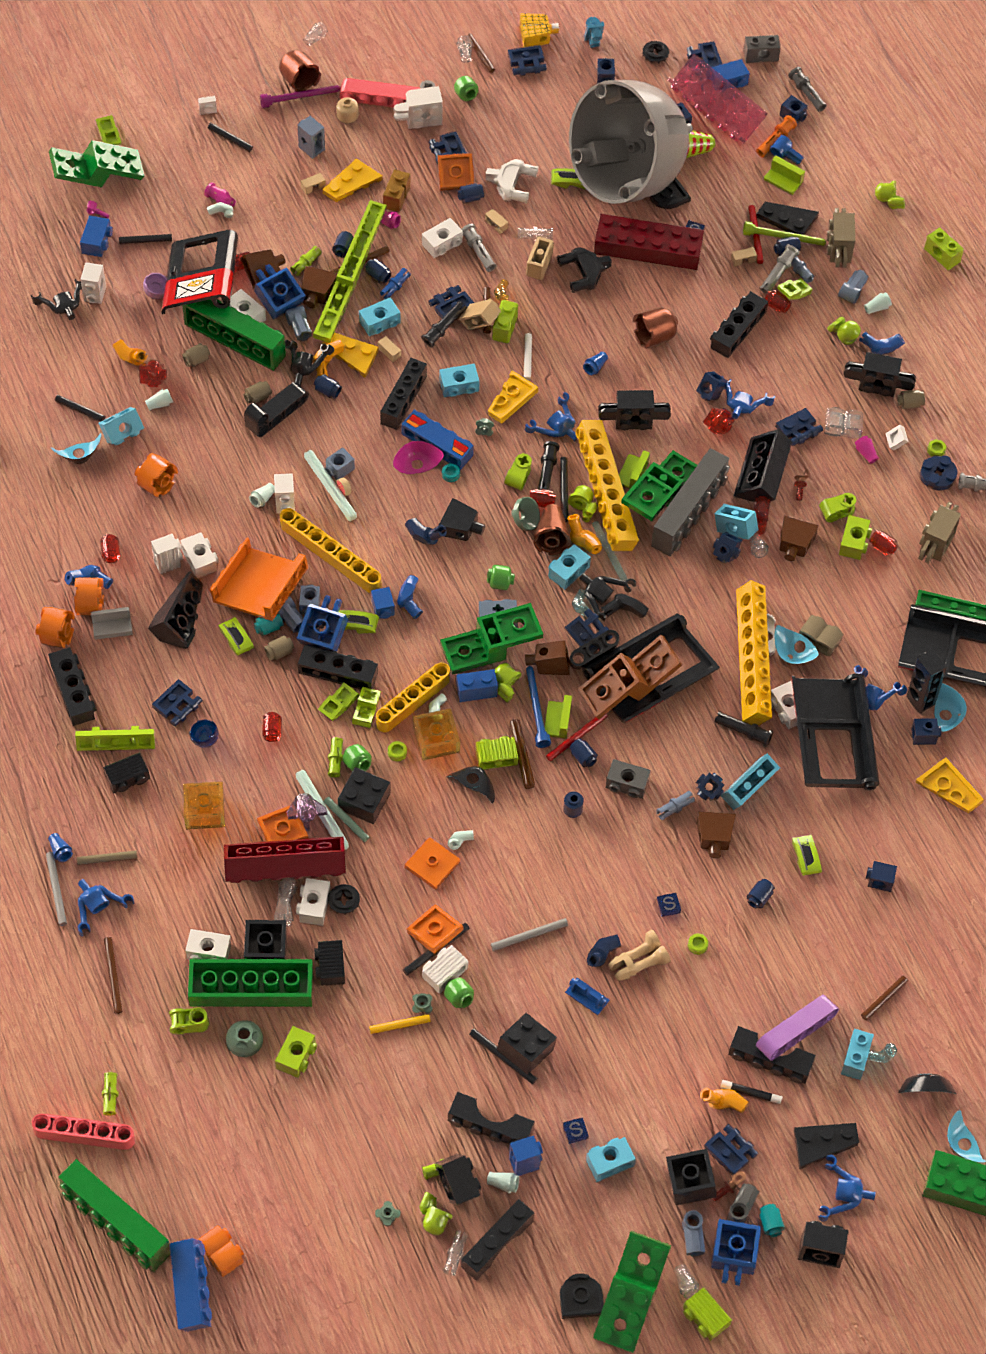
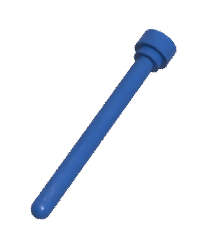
[526,666,551,748]

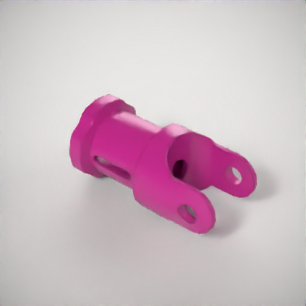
[204,182,236,207]

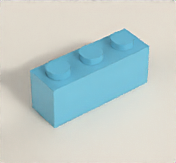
[721,753,780,810]

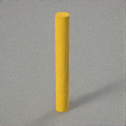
[369,1014,431,1034]

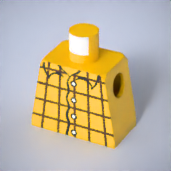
[520,13,559,47]

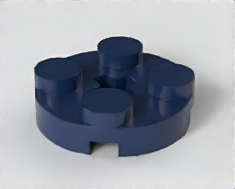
[920,455,958,491]

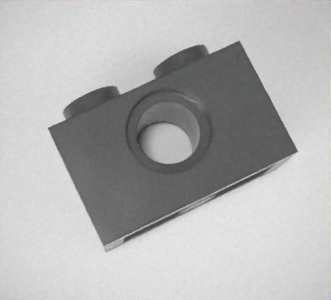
[743,35,781,63]
[605,759,651,799]

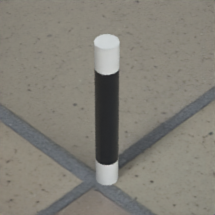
[720,1080,783,1104]

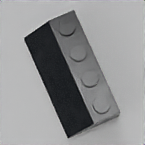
[734,429,792,504]

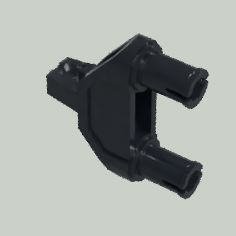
[557,247,612,293]

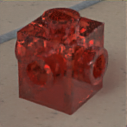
[139,360,167,387]
[703,408,735,434]

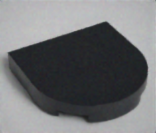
[650,178,691,209]
[560,1273,604,1319]

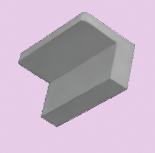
[91,607,133,640]

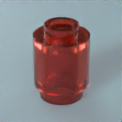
[765,289,792,314]
[530,488,556,508]
[869,530,898,556]
[100,534,120,563]
[262,712,282,742]

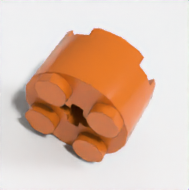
[134,453,178,497]
[74,578,105,616]
[35,607,75,648]

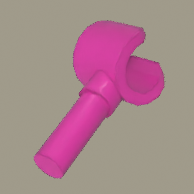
[87,201,110,218]

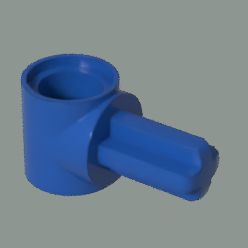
[770,135,804,165]

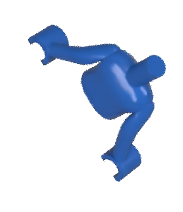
[722,376,775,419]
[525,392,578,442]
[854,665,908,710]
[78,879,135,937]
[818,1155,876,1222]

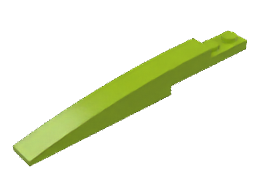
[313,200,387,343]

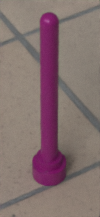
[260,85,341,108]

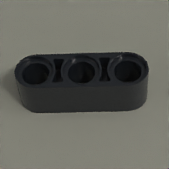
[569,630,620,670]

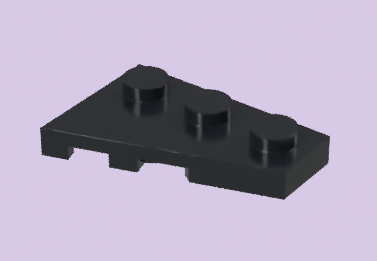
[756,201,819,235]
[794,1123,859,1170]

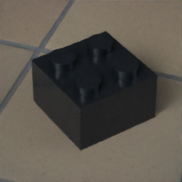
[338,767,391,824]
[244,920,287,959]
[496,1013,557,1075]
[666,1149,717,1205]
[434,1154,481,1205]
[798,1221,849,1268]

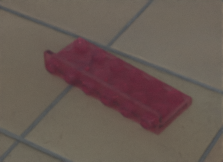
[667,54,768,143]

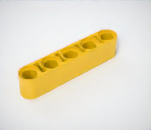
[376,662,450,733]

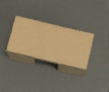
[301,173,326,195]
[485,209,508,234]
[731,247,757,266]
[378,336,401,362]

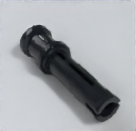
[421,301,467,348]
[537,441,560,495]
[714,711,773,747]

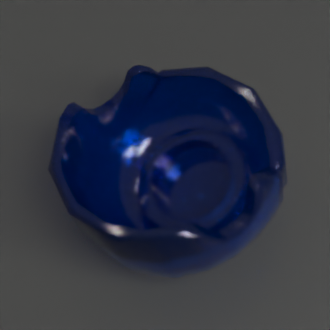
[189,719,219,748]

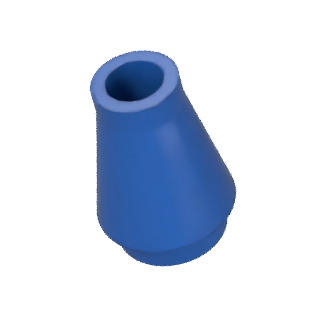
[583,351,608,375]
[48,833,72,862]

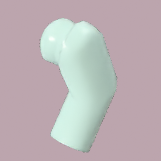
[207,202,234,218]
[429,693,447,720]

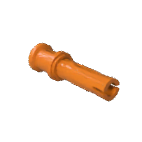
[756,115,797,157]

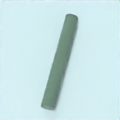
[324,797,370,843]

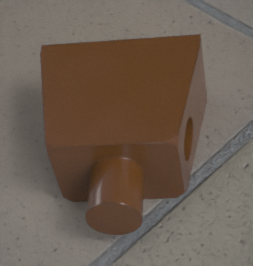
[240,249,286,289]
[302,266,338,308]
[779,516,819,561]
[525,640,570,675]
[697,811,736,858]

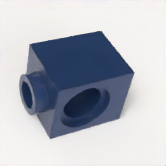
[597,58,615,84]
[779,95,808,124]
[696,371,727,401]
[865,861,897,892]

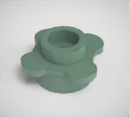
[475,418,494,436]
[412,993,433,1013]
[375,1201,400,1226]

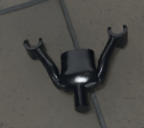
[31,279,82,320]
[285,340,334,386]
[579,573,636,621]

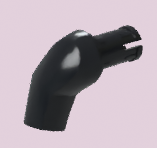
[601,593,649,618]

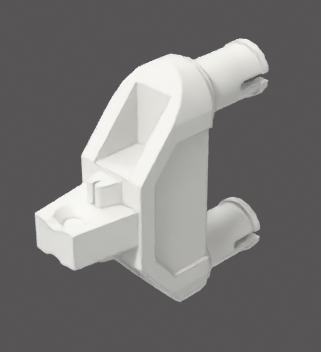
[485,159,539,204]

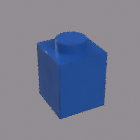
[371,587,395,619]

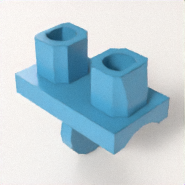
[584,17,604,48]

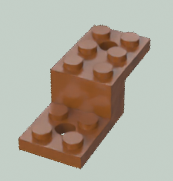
[578,635,682,719]

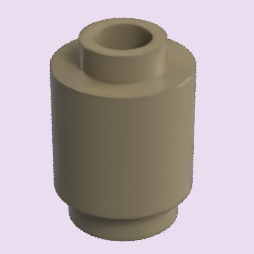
[182,343,210,367]
[243,381,272,404]
[897,390,925,409]
[264,636,294,661]

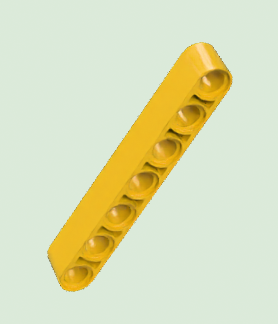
[280,508,382,594]

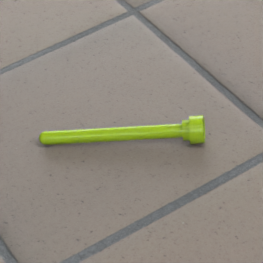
[743,221,826,246]

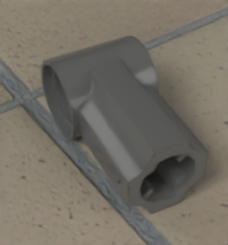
[727,1183,760,1223]

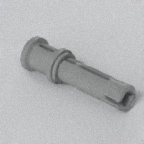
[461,224,496,272]
[760,244,800,295]
[958,473,986,491]

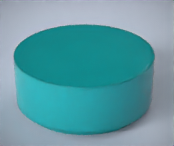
[442,463,460,482]

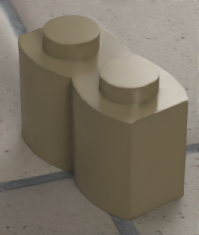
[799,615,844,657]

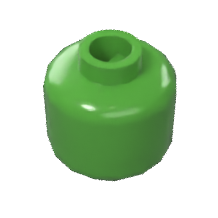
[454,76,479,101]
[487,565,515,590]
[343,744,372,772]
[444,978,474,1008]

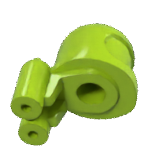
[875,181,905,209]
[827,317,861,345]
[568,485,597,523]
[495,663,522,703]
[419,1192,453,1235]

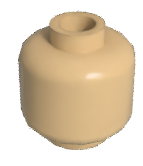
[336,98,359,123]

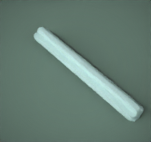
[304,450,357,521]
[296,770,349,850]

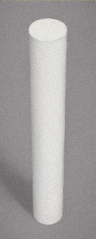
[524,333,532,381]

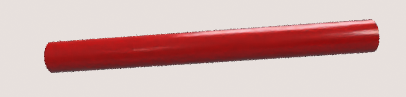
[748,205,764,264]
[546,713,608,762]

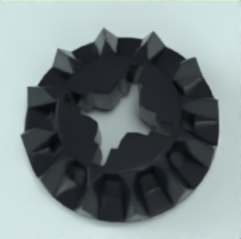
[643,41,669,64]
[328,884,360,915]

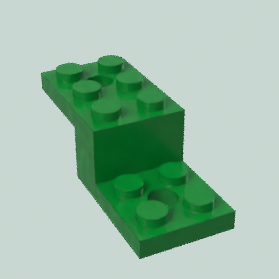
[49,140,145,188]
[621,450,697,522]
[440,603,543,675]
[593,1231,672,1353]

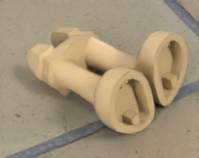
[608,930,671,981]

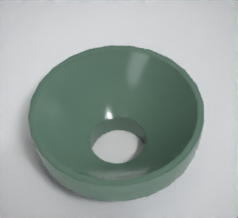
[512,497,540,531]
[226,1020,263,1057]

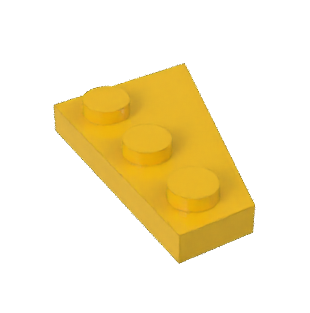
[323,158,383,202]
[322,332,379,378]
[488,371,539,424]
[916,757,984,814]

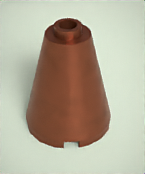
[533,504,571,556]

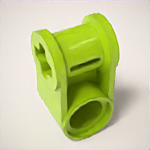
[504,453,532,491]
[819,493,856,522]
[169,1007,209,1035]

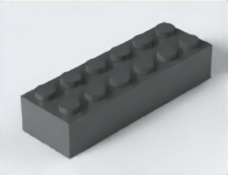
[651,448,730,557]

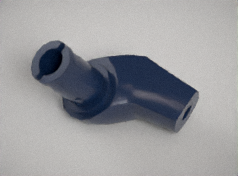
[405,518,447,545]
[587,934,621,967]

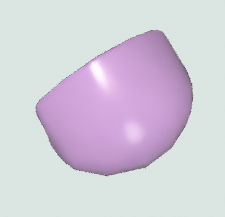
[143,273,166,299]

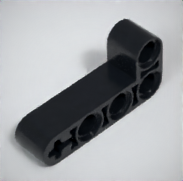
[244,382,309,438]

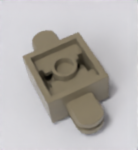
[826,208,856,268]
[918,502,961,564]

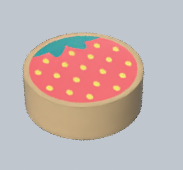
[336,477,351,496]

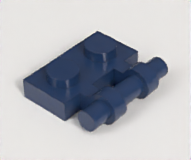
[687,41,722,76]
[508,45,547,76]
[429,131,467,164]
[428,285,474,319]
[775,408,823,446]
[564,608,613,654]
[152,679,203,727]
[704,1124,758,1176]

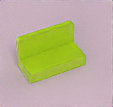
[764,156,805,195]
[619,450,650,489]
[545,695,572,739]

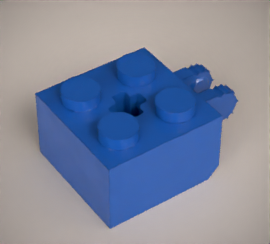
[254,264,306,320]
[297,595,348,652]
[711,1219,761,1286]

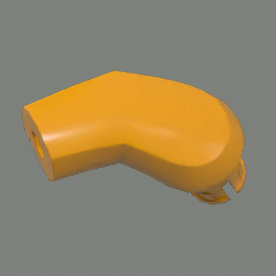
[112,339,148,365]
[313,340,344,378]
[567,514,602,554]
[700,1088,749,1114]

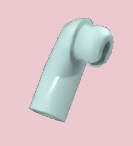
[448,830,474,850]

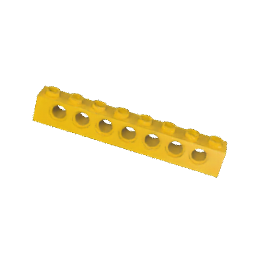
[576,420,639,551]
[736,580,772,726]

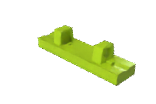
[75,726,155,751]

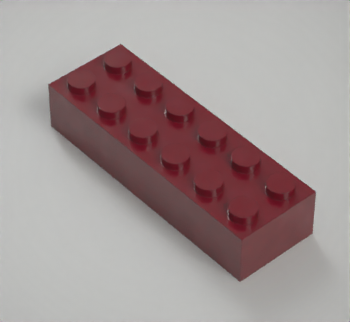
[594,213,704,270]
[224,837,346,883]

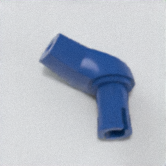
[859,332,905,355]
[65,565,113,589]
[397,575,423,619]

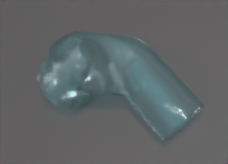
[572,589,589,616]
[868,1043,897,1063]

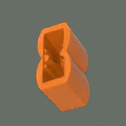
[198,1225,244,1277]

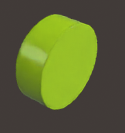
[927,439,946,457]
[388,741,407,762]
[688,934,708,955]

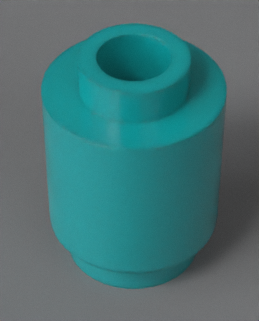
[254,613,283,636]
[759,1204,785,1237]

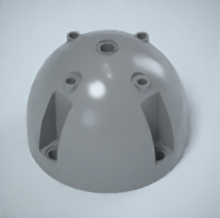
[569,80,693,204]

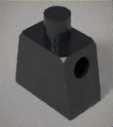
[439,498,485,541]

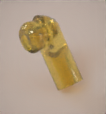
[494,279,509,301]

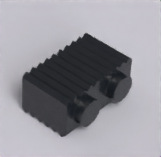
[103,752,150,793]
[314,940,345,986]

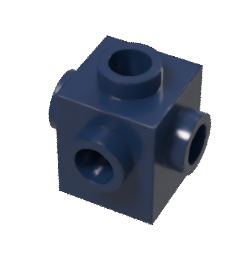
[713,532,743,563]
[695,772,724,801]

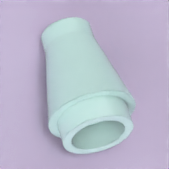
[864,292,892,314]
[145,389,173,411]
[249,483,275,508]
[487,1172,519,1193]

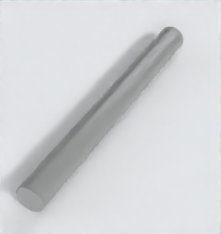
[46,852,67,926]
[491,918,568,951]

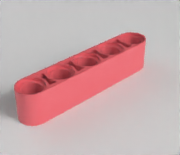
[339,78,421,108]
[32,1114,135,1150]

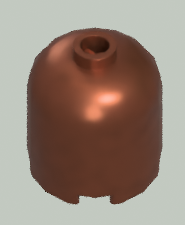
[279,50,321,92]
[633,307,678,348]

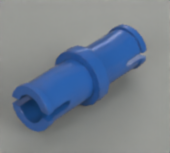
[380,268,411,299]

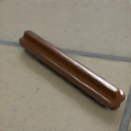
[510,719,535,789]

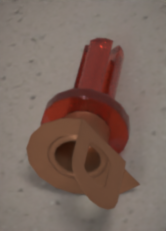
[794,469,809,501]
[712,1171,746,1201]

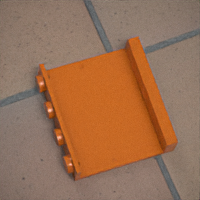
[210,538,308,621]

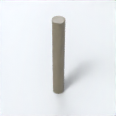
[77,850,137,865]

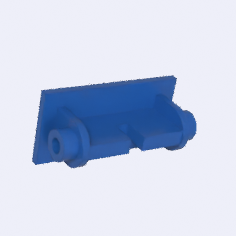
[565,978,610,1015]

